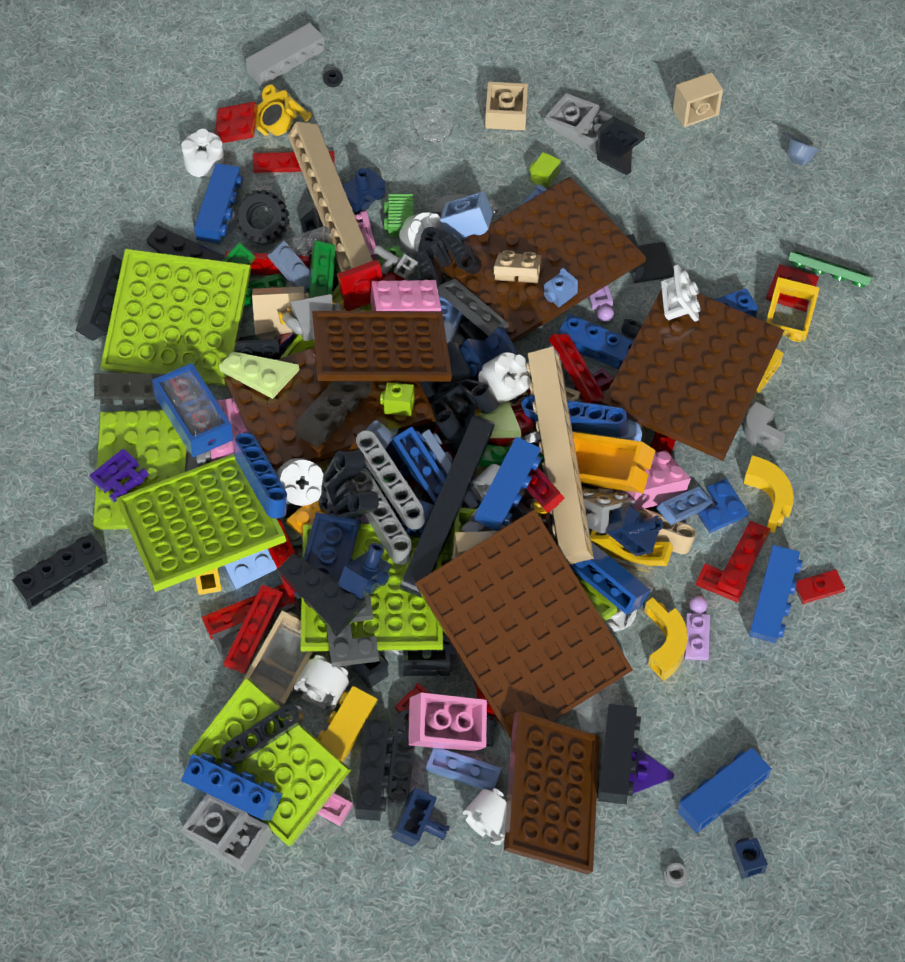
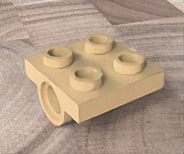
[494,250,541,283]

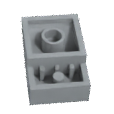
[544,93,617,154]
[180,794,273,874]

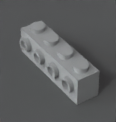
[245,23,325,87]

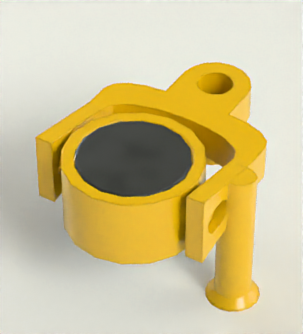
[256,85,312,136]

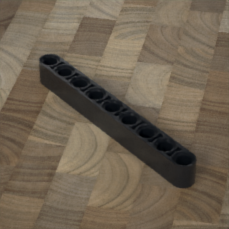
[400,415,495,598]

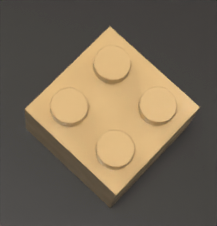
[673,73,723,127]
[485,82,528,130]

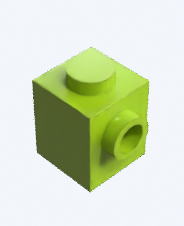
[529,152,561,188]
[380,382,415,416]

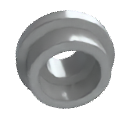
[663,863,688,887]

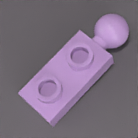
[588,285,614,323]
[685,596,710,661]

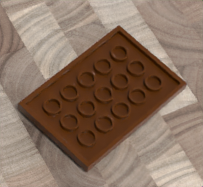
[311,311,452,381]
[503,711,600,875]

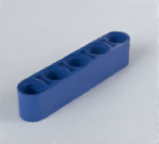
[522,396,629,437]
[235,433,287,518]

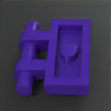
[89,448,149,503]

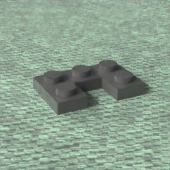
[326,595,379,667]

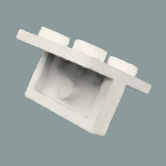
[661,265,701,321]

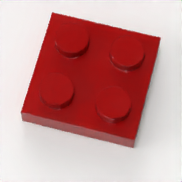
[214,101,258,143]
[337,259,383,311]
[766,264,819,312]

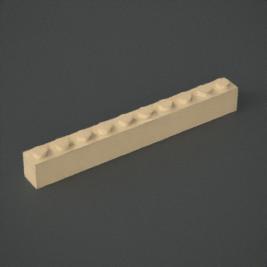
[288,122,373,272]
[526,346,594,565]

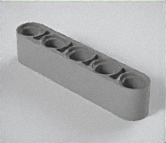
[356,431,425,529]
[351,468,412,565]

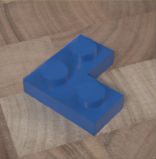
[698,478,749,534]

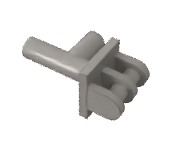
[374,245,418,281]

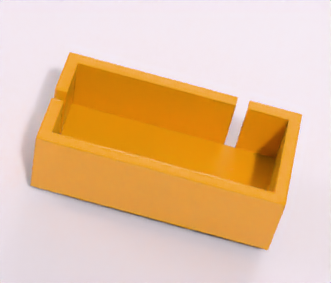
[573,432,655,494]

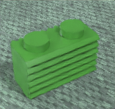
[384,194,414,237]

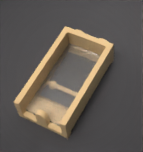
[242,611,314,707]

